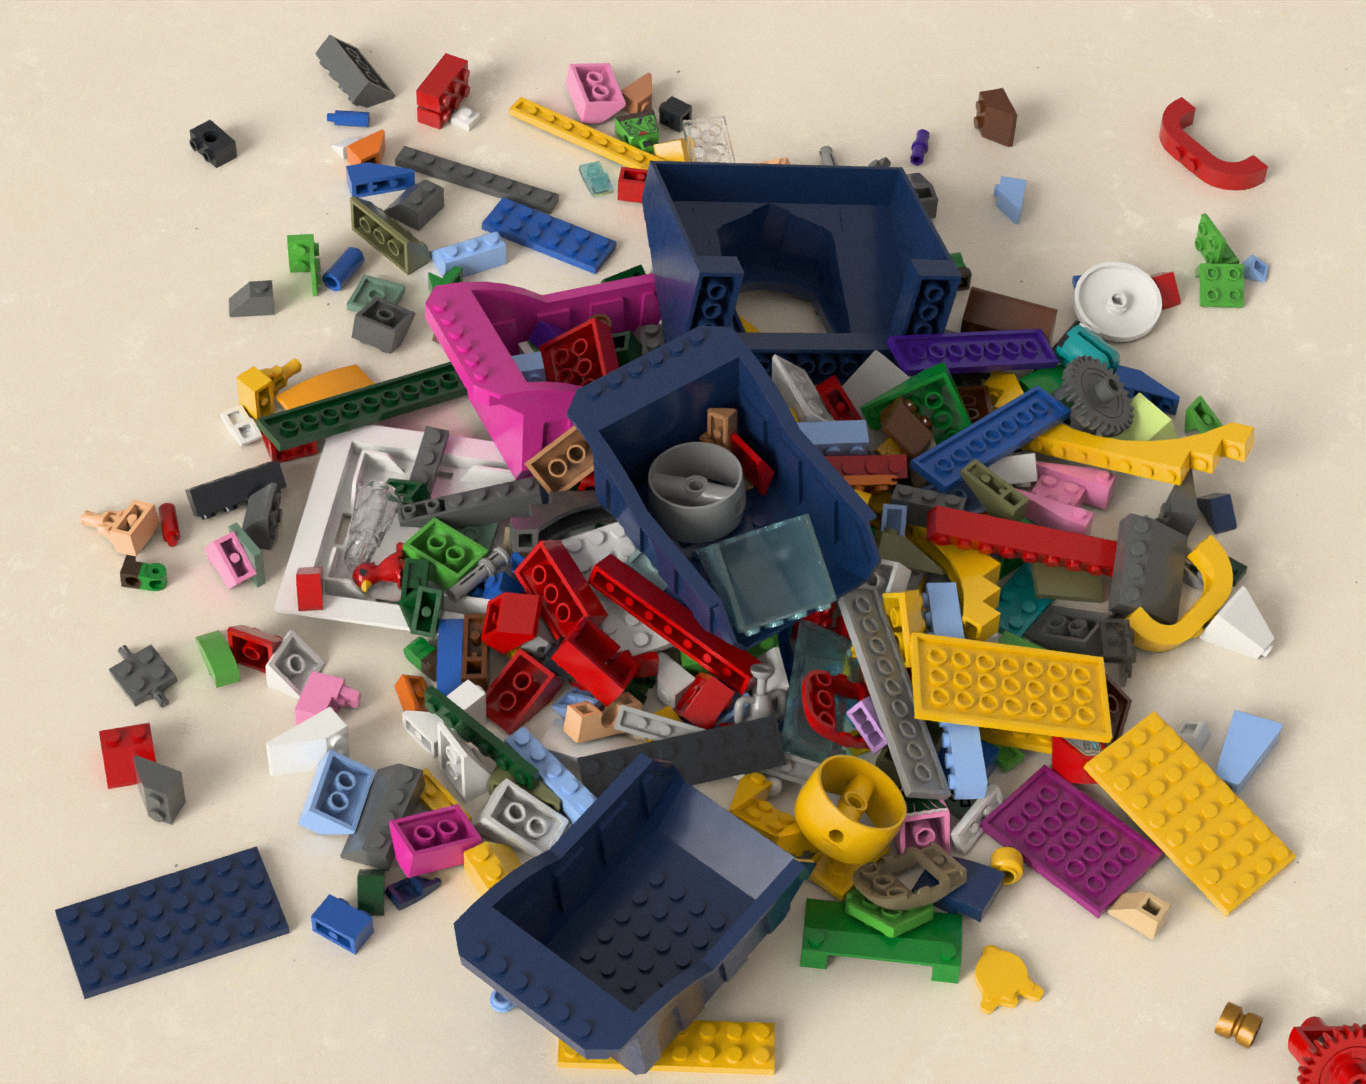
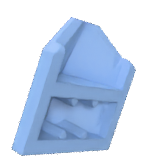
[551,687,602,718]

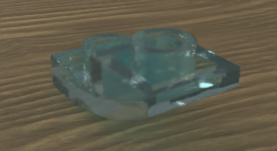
[579,161,614,197]

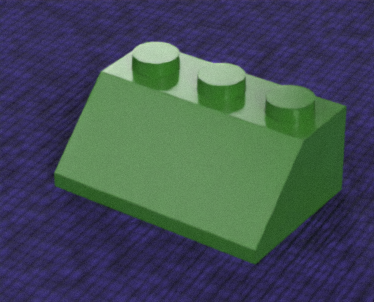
[403,517,489,590]

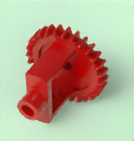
[1288,1016,1366,1084]

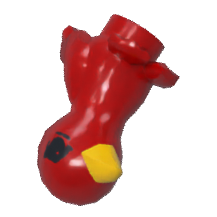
[352,542,405,592]

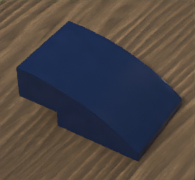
[911,856,1005,922]

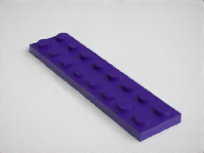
[886,329,1059,376]

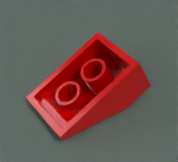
[485,648,565,735]

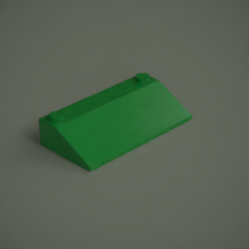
[800,898,962,984]

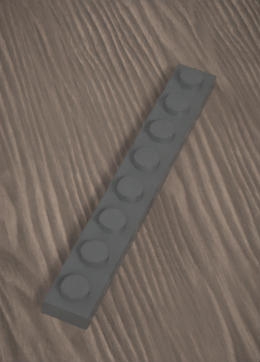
[395,146,559,214]

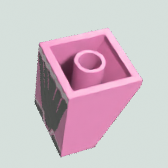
[893,786,950,855]

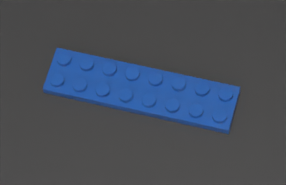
[910,385,1072,494]

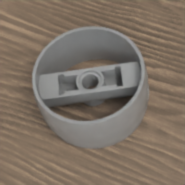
[647,442,746,543]

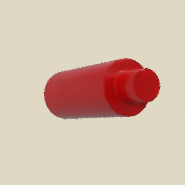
[158,503,180,547]

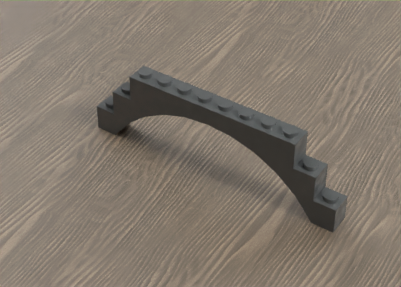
[509,490,616,552]

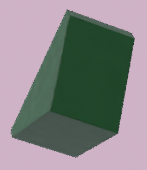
[357,869,385,916]

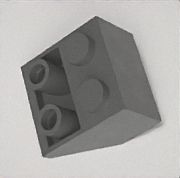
[242,483,283,550]

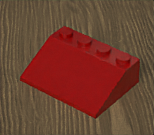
[538,317,619,387]

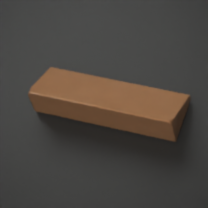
[707,408,738,454]

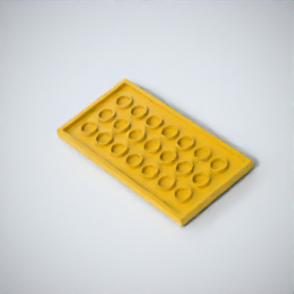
[910,632,1113,743]
[1084,711,1297,917]

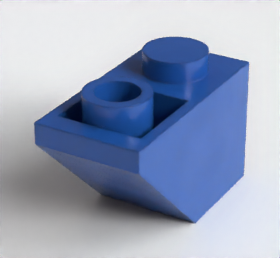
[468,571,524,599]

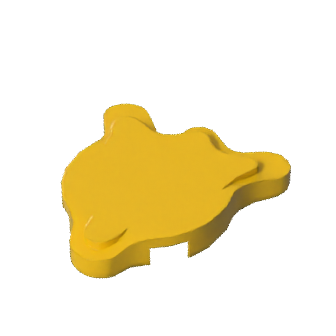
[974,945,1044,1014]

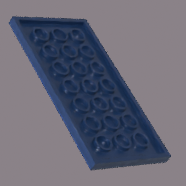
[55,846,290,999]

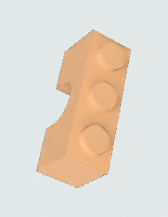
[563,692,642,743]

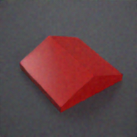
[731,433,774,496]

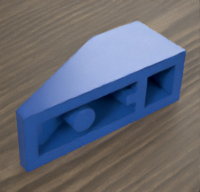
[346,162,415,198]

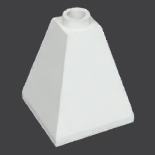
[1199,586,1275,659]

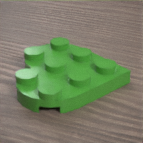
[845,888,935,938]

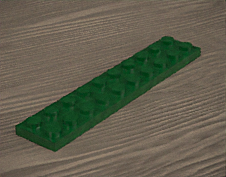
[257,362,468,451]

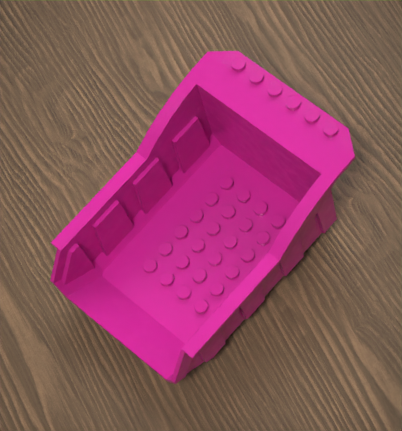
[425,273,665,480]

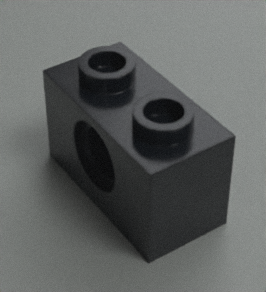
[189,120,237,168]

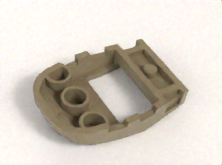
[853,841,967,910]

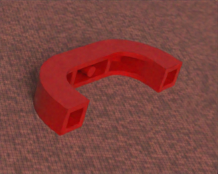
[1159,97,1268,191]

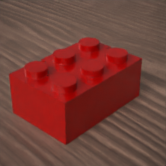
[416,53,470,130]
[551,616,641,707]

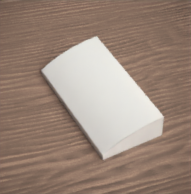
[541,718,644,770]

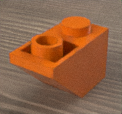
[347,129,386,165]

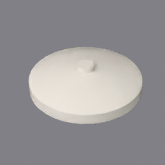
[1073,262,1162,342]

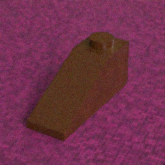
[461,613,490,692]

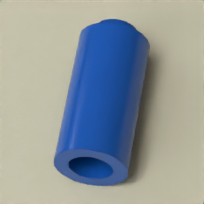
[322,247,365,291]

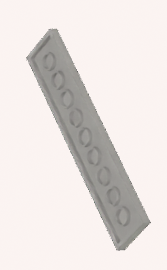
[837,584,952,800]

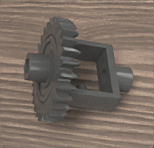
[1050,355,1135,437]

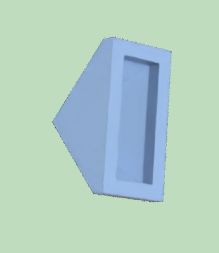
[880,503,907,537]

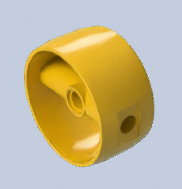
[794,755,906,864]

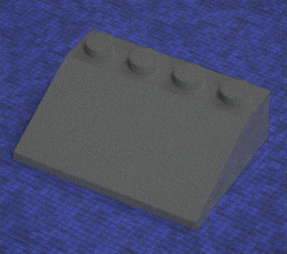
[1108,513,1188,625]

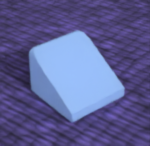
[1242,254,1269,282]

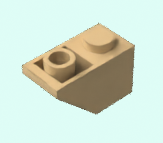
[1108,892,1171,940]

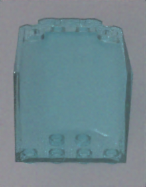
[695,514,837,636]

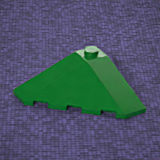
[860,361,973,445]

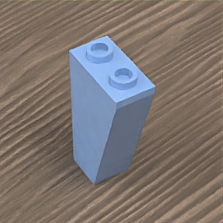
[1215,710,1283,795]

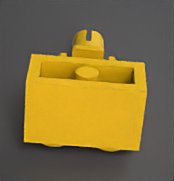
[236,358,302,422]

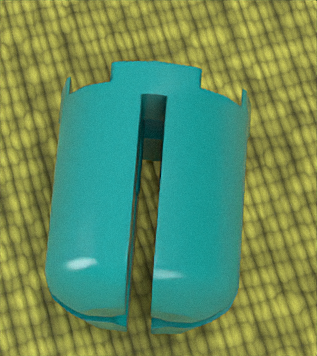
[1055,324,1120,375]

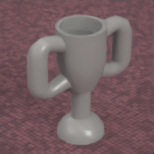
[734,663,787,724]

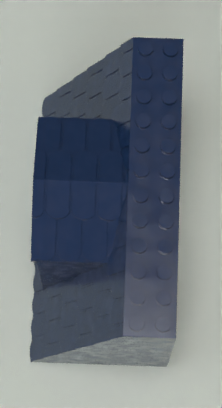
[642,161,962,385]

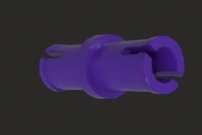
[910,129,930,166]

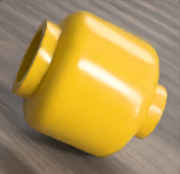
[990,847,1023,885]

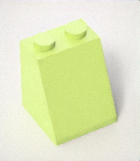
[1103,392,1178,441]

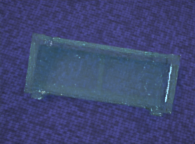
[781,620,859,763]

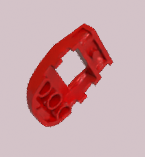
[802,669,871,750]

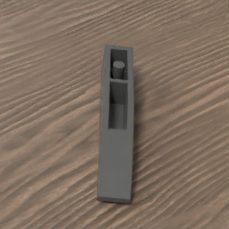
[397,476,543,528]

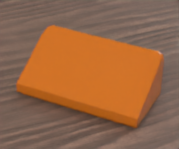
[395,674,429,712]

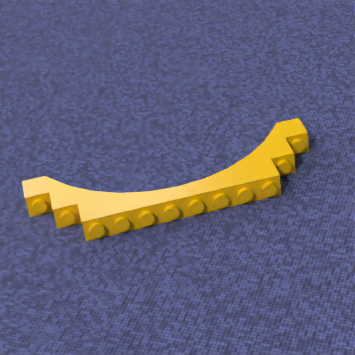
[984,371,1254,486]
[864,491,1001,641]

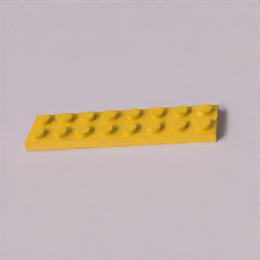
[558,1020,775,1075]

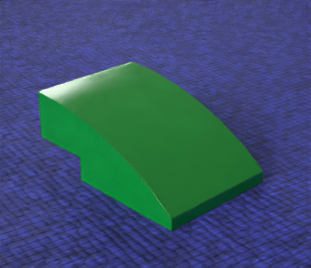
[1019,365,1075,410]

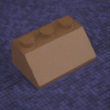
[524,425,594,494]

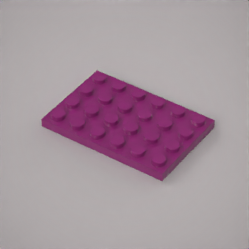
[979,764,1164,919]

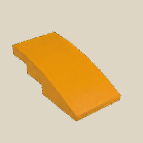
[276,364,375,410]

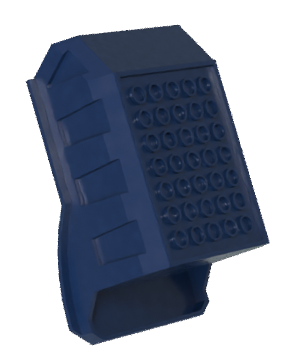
[567,325,882,651]
[453,752,817,1075]

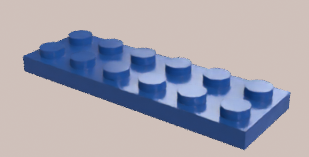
[482,197,616,274]

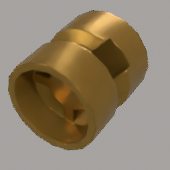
[1214,1002,1263,1049]

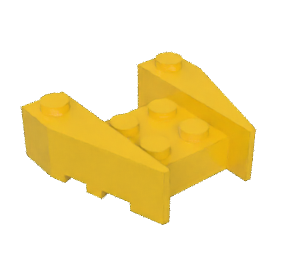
[729,772,819,857]

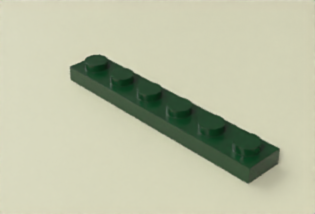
[424,685,539,791]

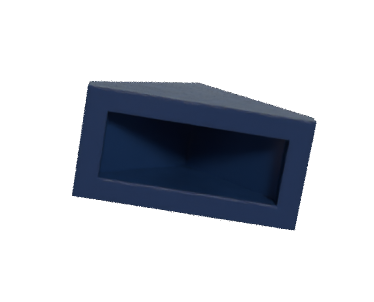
[1197,493,1237,535]

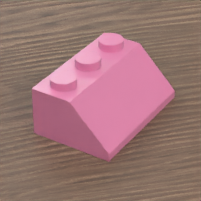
[566,63,626,124]

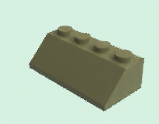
[350,196,428,275]

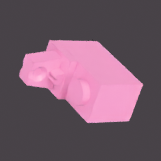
[204,531,257,589]
[295,671,361,725]

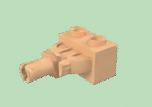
[81,500,160,557]

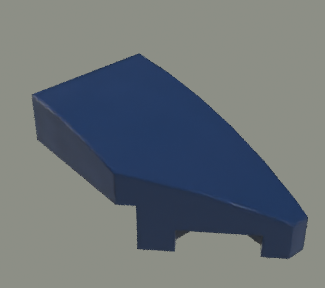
[385,875,442,911]

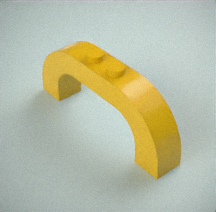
[1115,535,1233,652]

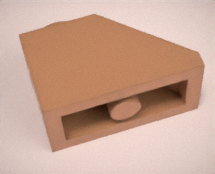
[621,72,652,114]

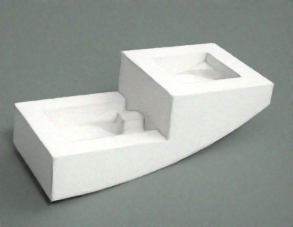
[221,404,262,446]

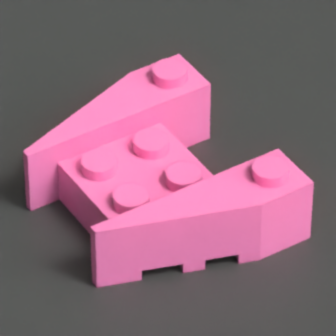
[1015,461,1117,536]

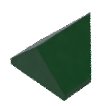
[398,585,445,638]

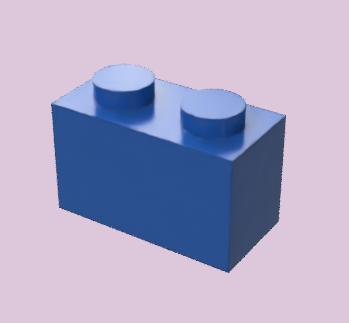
[311,894,374,955]

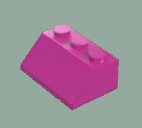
[389,804,482,878]

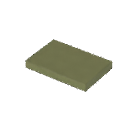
[1031,562,1105,603]

